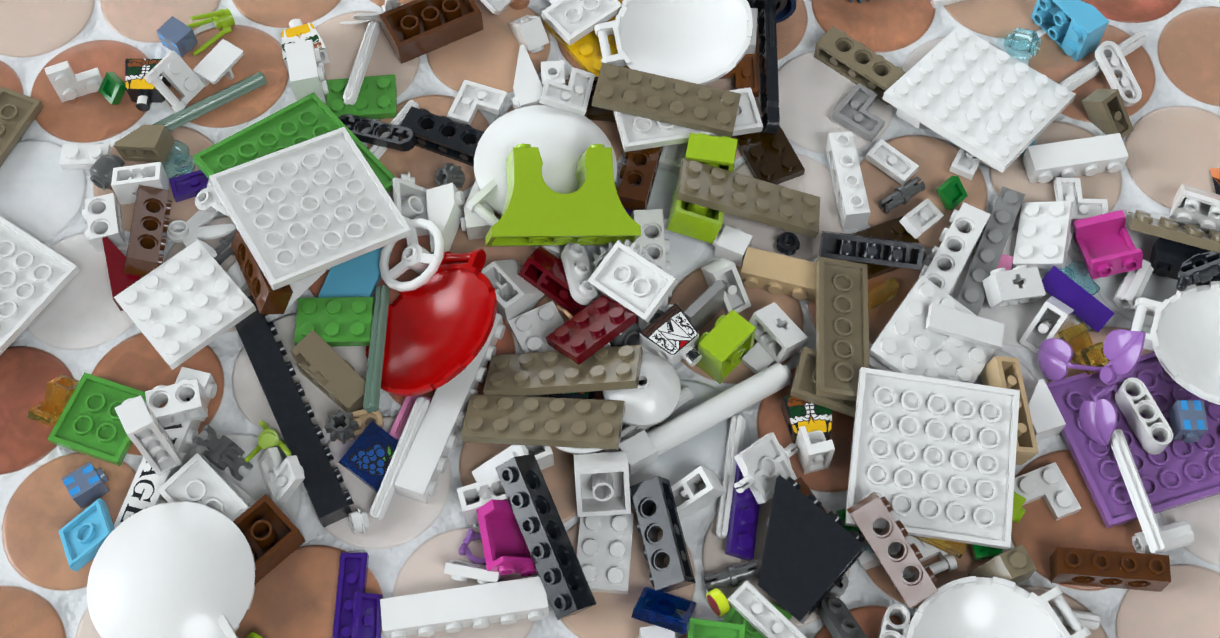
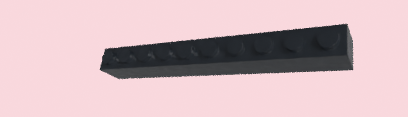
[235,295,354,528]

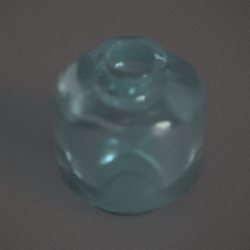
[1004,27,1041,60]

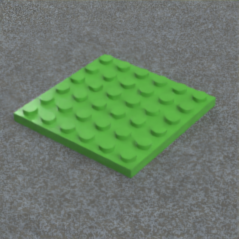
[193,92,395,193]

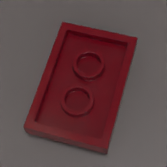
[545,295,637,365]

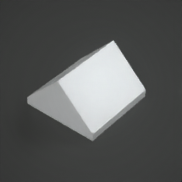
[392,177,429,236]

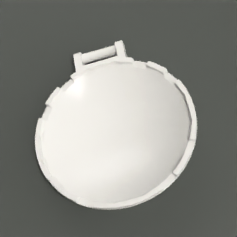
[594,0,753,85]
[466,105,617,226]
[1131,281,1220,405]
[87,502,256,638]
[906,576,1091,638]

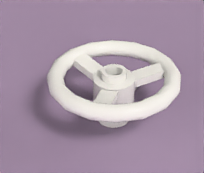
[379,218,445,292]

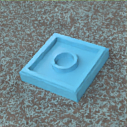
[59,498,115,572]

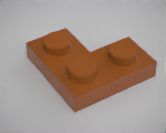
[721,54,759,97]

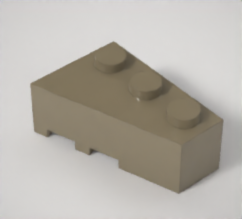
[290,330,366,413]

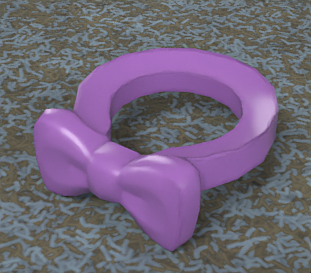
[458,528,486,565]

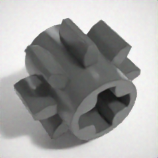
[435,163,465,188]
[324,410,359,444]

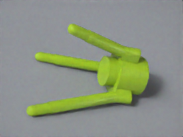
[187,8,235,56]
[245,420,291,462]

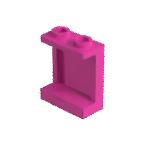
[1073,210,1143,280]
[476,499,537,576]

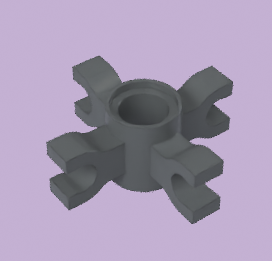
[193,425,253,481]

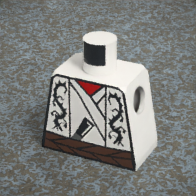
[640,303,702,367]

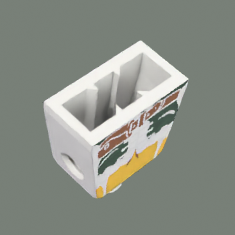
[281,19,330,74]

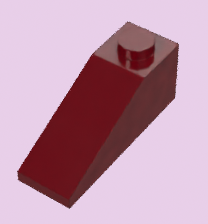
[102,237,143,311]
[518,246,587,316]

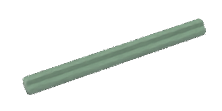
[152,72,267,132]
[363,285,390,413]

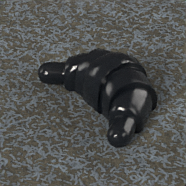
[1176,251,1220,291]

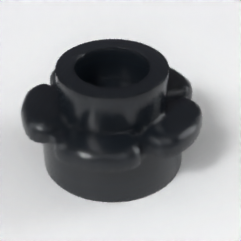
[776,232,800,256]

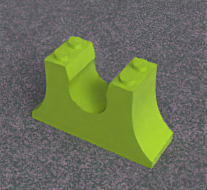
[485,144,641,247]

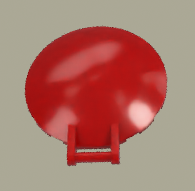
[366,249,497,397]

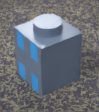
[157,16,198,58]
[1169,400,1208,443]
[61,462,110,508]

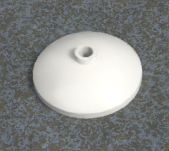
[603,353,681,427]

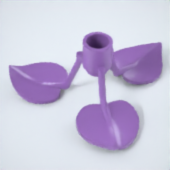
[1038,329,1146,446]

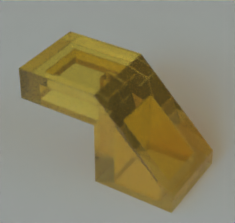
[1058,322,1110,375]
[28,375,79,426]

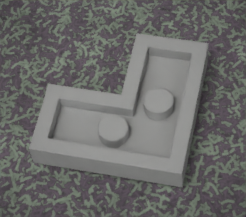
[832,83,885,142]

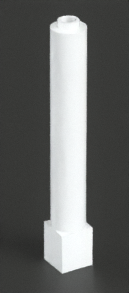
[618,362,792,475]

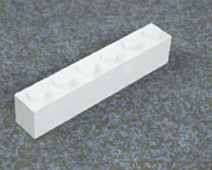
[380,576,550,638]

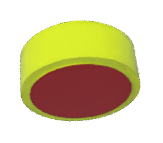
[706,588,730,617]

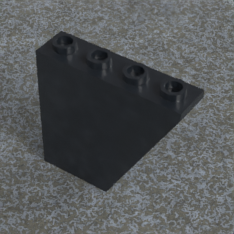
[758,475,866,624]

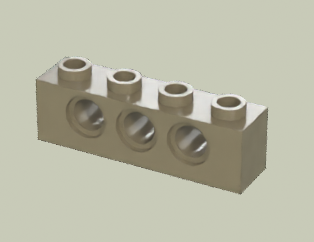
[814,26,906,105]

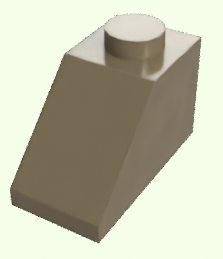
[1082,89,1134,139]
[114,124,175,162]
[968,545,1037,584]

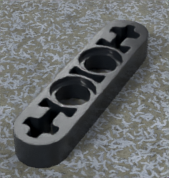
[339,114,417,151]

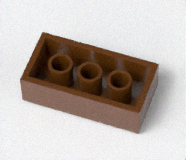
[379,0,484,64]
[233,494,306,584]

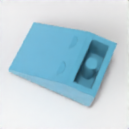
[1031,0,1109,62]

